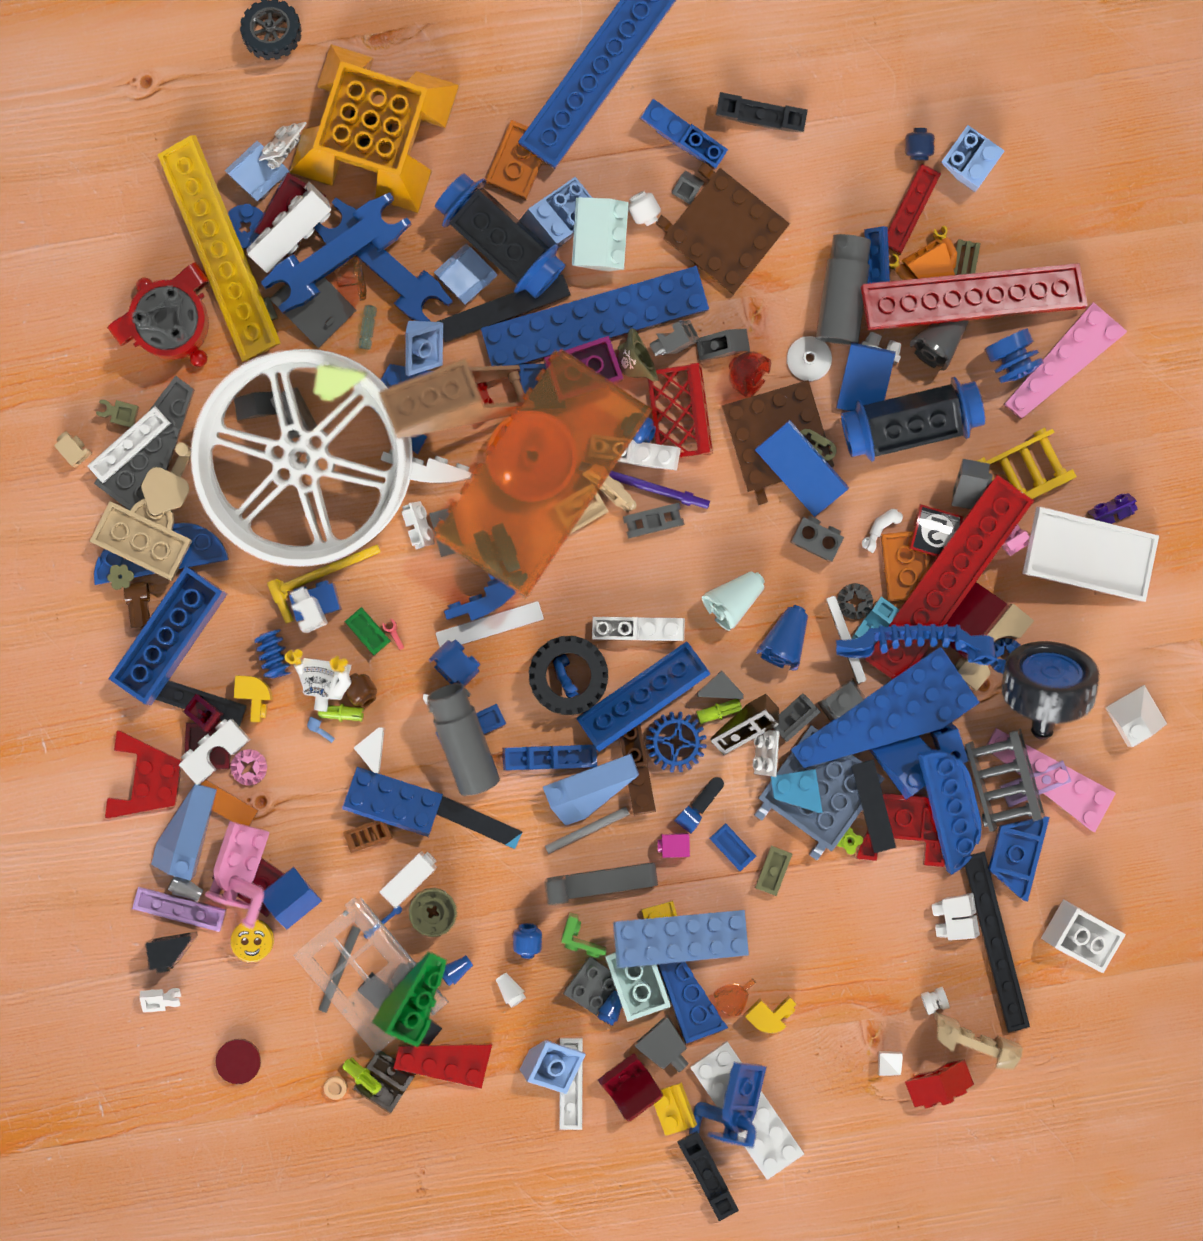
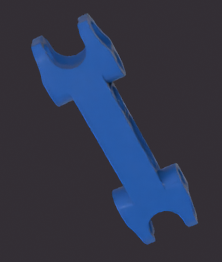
[261,192,412,314]
[313,198,453,322]

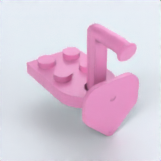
[205,822,270,928]

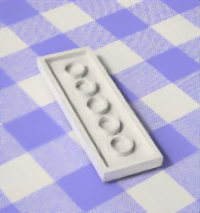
[690,1041,804,1180]

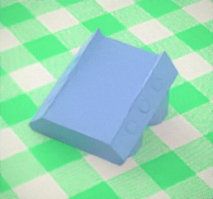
[225,141,289,201]
[433,243,497,304]

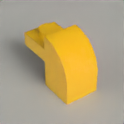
[234,675,273,722]
[744,995,796,1033]

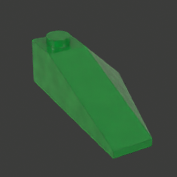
[372,951,447,1047]

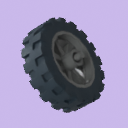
[240,0,302,60]

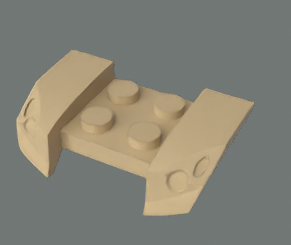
[934,1012,1023,1069]

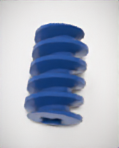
[254,629,292,679]

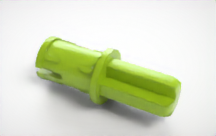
[696,699,742,725]
[318,704,364,722]
[343,1058,382,1094]

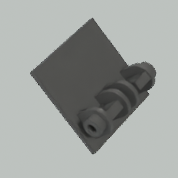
[563,956,616,1016]

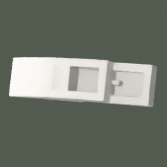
[588,434,681,471]
[380,449,473,483]
[592,617,685,641]

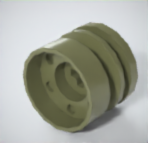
[409,888,457,937]

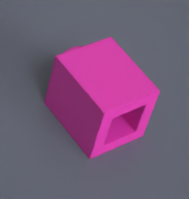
[657,833,690,858]

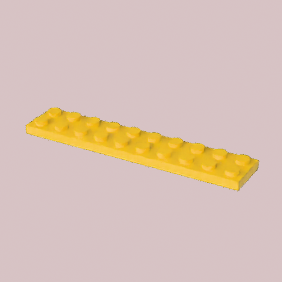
[157,135,281,362]

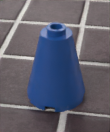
[756,605,808,671]

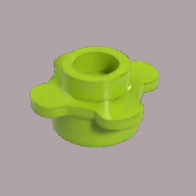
[837,828,863,855]

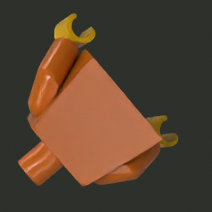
[889,226,957,280]

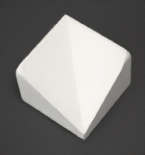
[878,1051,903,1076]

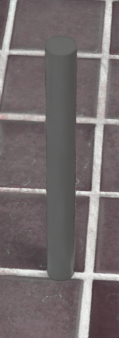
[318,925,361,1013]

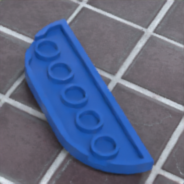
[94,523,229,585]
[918,750,982,875]

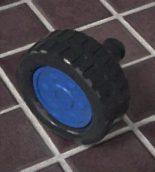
[1002,641,1099,739]

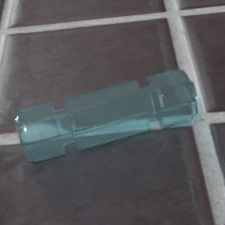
[358,305,377,350]

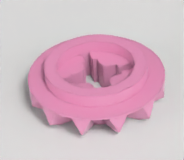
[231,749,267,785]

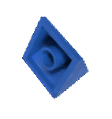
[262,866,322,930]

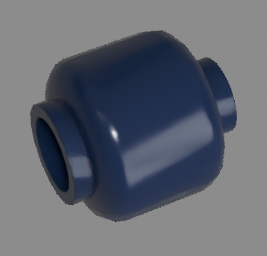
[905,128,935,160]

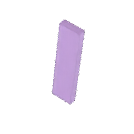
[132,887,226,932]

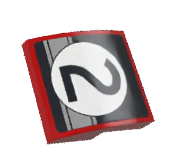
[908,504,963,556]

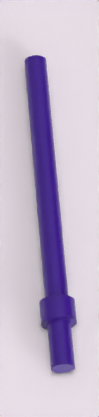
[579,461,710,509]

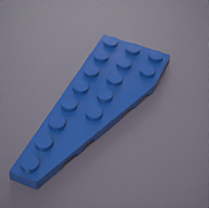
[791,647,980,768]

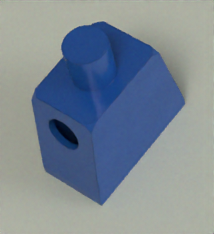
[930,722,968,763]

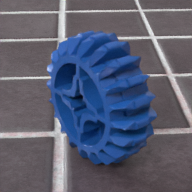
[646,712,707,772]

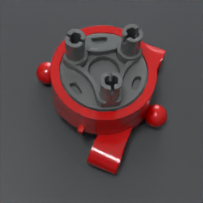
[107,262,209,367]

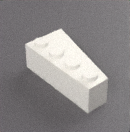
[246,182,331,273]

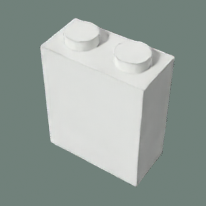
[380,851,437,908]

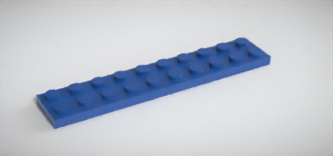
[518,0,676,169]
[481,266,709,366]

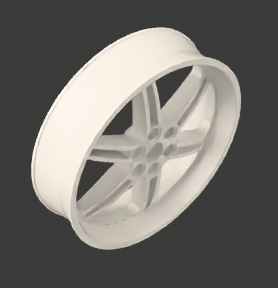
[191,349,413,566]

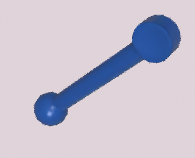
[364,905,402,939]

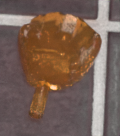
[714,978,756,1016]

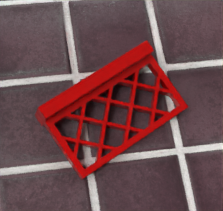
[648,363,713,458]

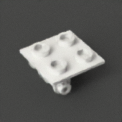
[258,122,307,169]
[753,730,779,777]

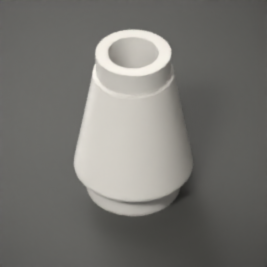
[496,972,526,1008]

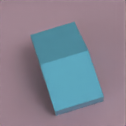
[851,596,899,645]

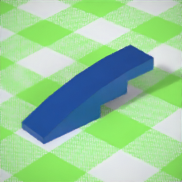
[502,745,597,770]

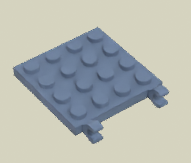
[754,725,885,860]

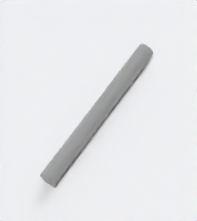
[545,807,630,854]

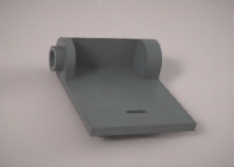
[270,277,356,348]

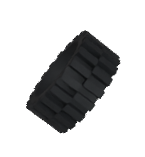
[529,636,608,715]

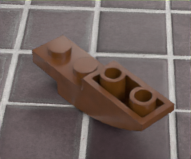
[620,724,656,816]

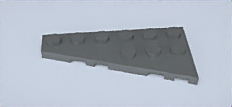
[94,376,195,515]

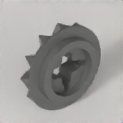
[837,583,873,619]

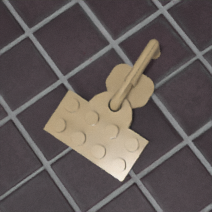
[90,442,192,581]

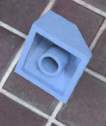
[519,1040,586,1094]

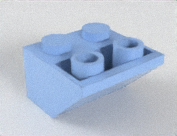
[941,125,1004,192]

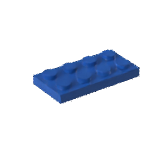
[342,767,443,837]

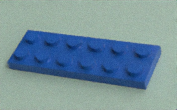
[576,641,711,752]

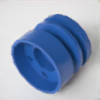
[985,328,1044,383]

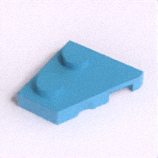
[770,769,822,813]

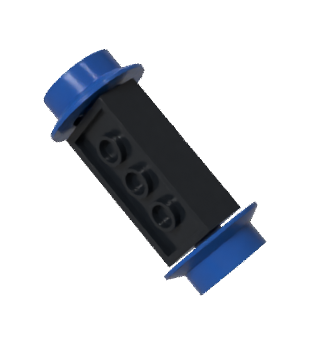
[435,173,566,299]
[841,377,985,462]

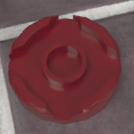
[216,1039,261,1084]

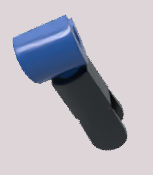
[674,777,724,834]

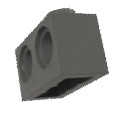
[790,516,844,562]

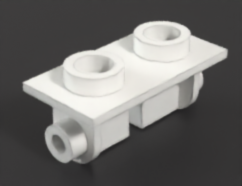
[402,501,434,550]

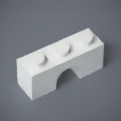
[179,719,251,785]

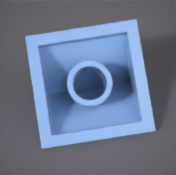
[405,321,443,376]

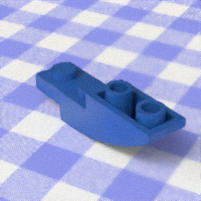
[640,99,728,169]
[444,571,528,621]

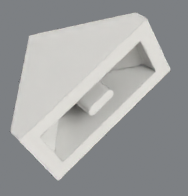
[354,727,385,773]

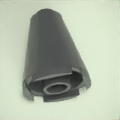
[910,320,969,371]

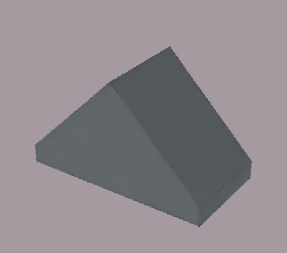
[234,392,277,421]
[697,671,744,699]

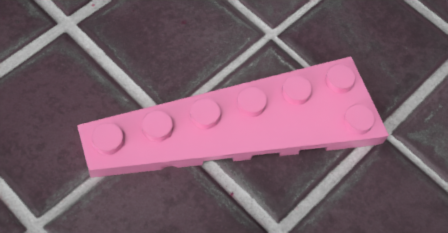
[1004,302,1127,419]
[987,728,1116,832]

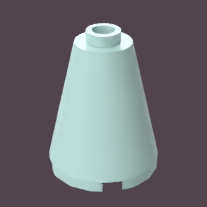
[702,571,765,631]

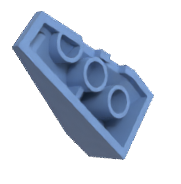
[151,784,217,881]

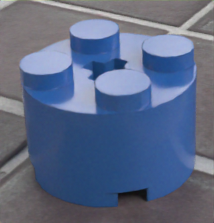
[428,639,480,687]

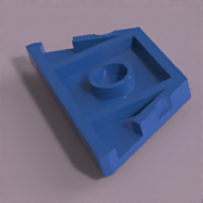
[988,816,1050,902]

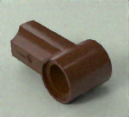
[124,582,150,628]

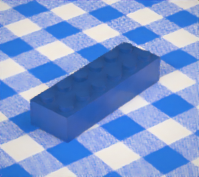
[108,567,228,705]

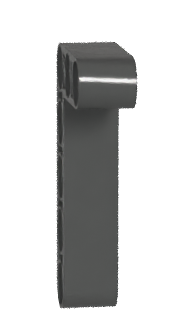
[545,863,658,905]

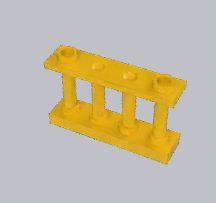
[977,428,1077,499]

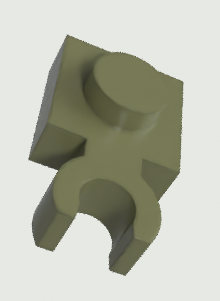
[96,400,139,428]

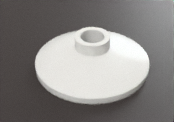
[787,336,832,381]

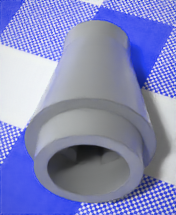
[168,876,203,901]

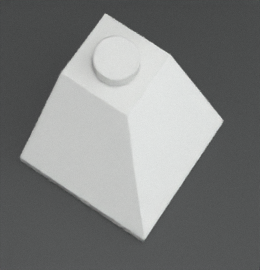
[1105,685,1167,747]

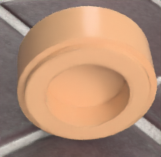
[324,1076,347,1100]

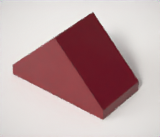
[183,694,225,732]

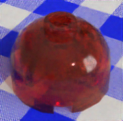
[729,351,772,397]

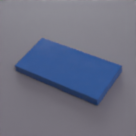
[755,420,849,517]

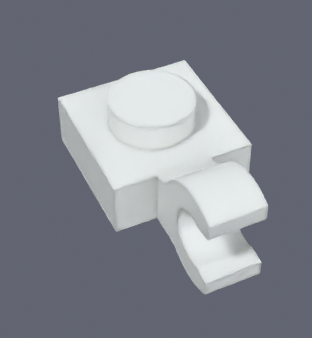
[140,988,181,1012]

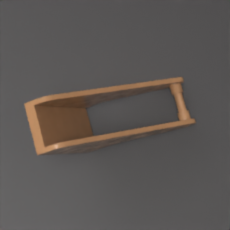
[379,359,535,438]

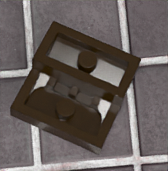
[352,1049,416,1114]

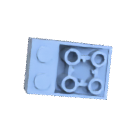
[519,177,592,248]

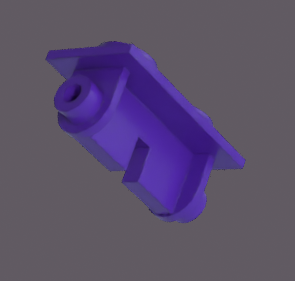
[1088,493,1138,524]

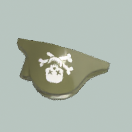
[617,328,659,382]

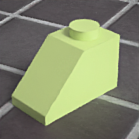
[314,364,368,400]

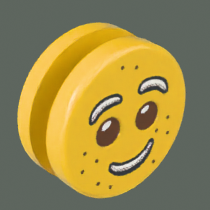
[230,919,274,962]

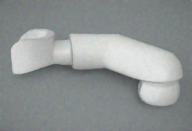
[862,509,903,553]

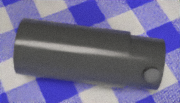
[816,234,871,345]
[427,683,500,796]

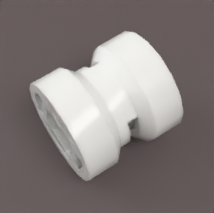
[921,987,950,1015]

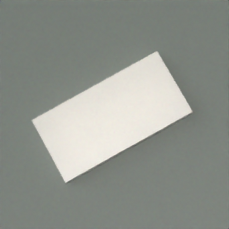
[1022,507,1159,602]

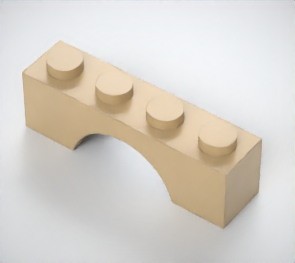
[954,604,1034,691]

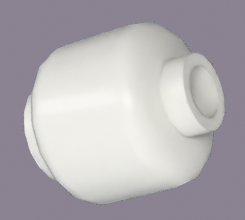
[628,191,661,226]

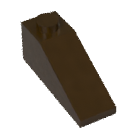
[710,694,779,755]

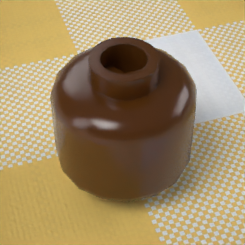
[345,673,377,708]

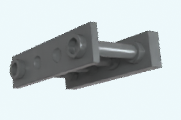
[965,729,1045,832]

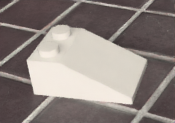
[1041,899,1126,973]

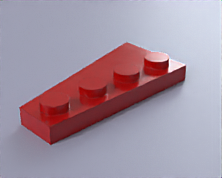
[393,1043,492,1089]

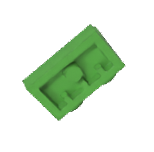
[561,912,606,958]

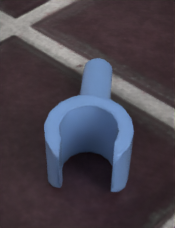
[307,717,335,743]

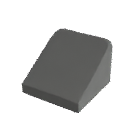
[672,171,704,204]

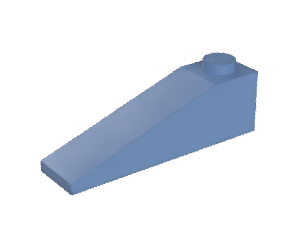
[543,754,639,826]

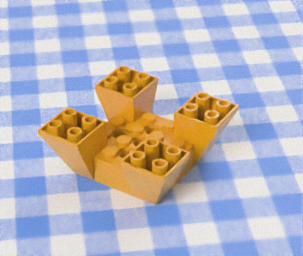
[290,44,459,213]

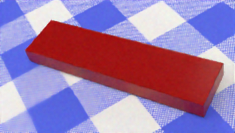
[888,163,941,255]

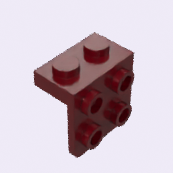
[598,1053,663,1122]

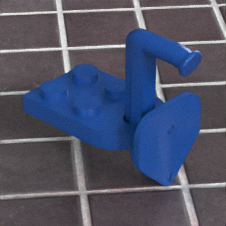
[689,1062,767,1148]

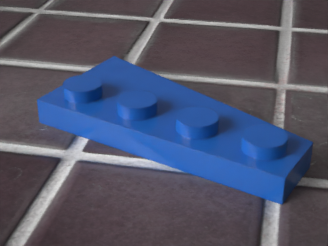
[658,962,728,1044]

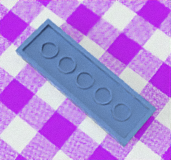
[613,910,749,968]

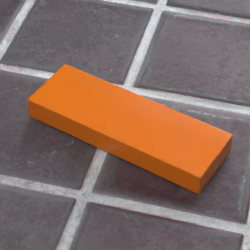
[200,779,259,826]

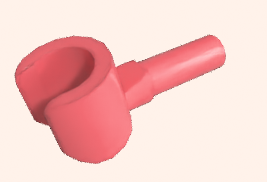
[382,619,404,650]

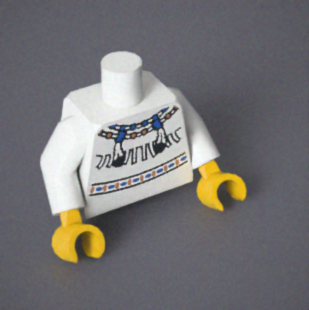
[285,649,351,712]

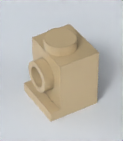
[54,431,92,468]

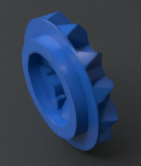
[990,638,1021,674]

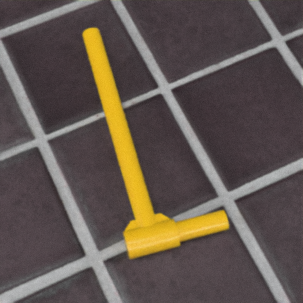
[267,544,381,624]

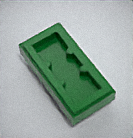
[344,607,391,656]

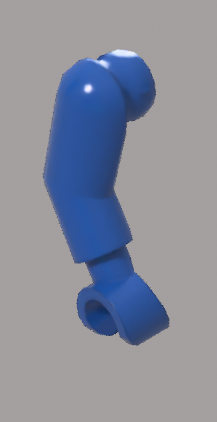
[553,654,579,698]

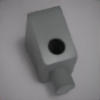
[817,678,865,721]
[635,1015,689,1072]

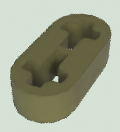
[800,429,837,461]

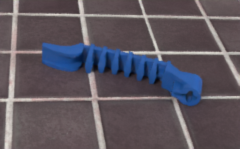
[836,624,995,665]

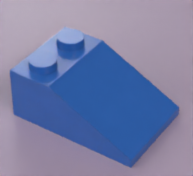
[869,736,932,799]

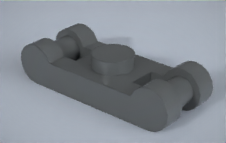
[623,503,685,539]

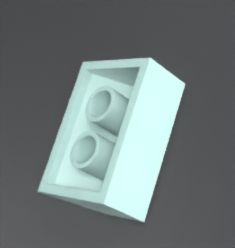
[572,197,628,272]
[605,952,671,1021]

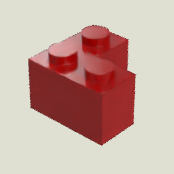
[905,1059,974,1109]

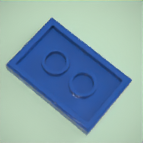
[837,342,896,411]

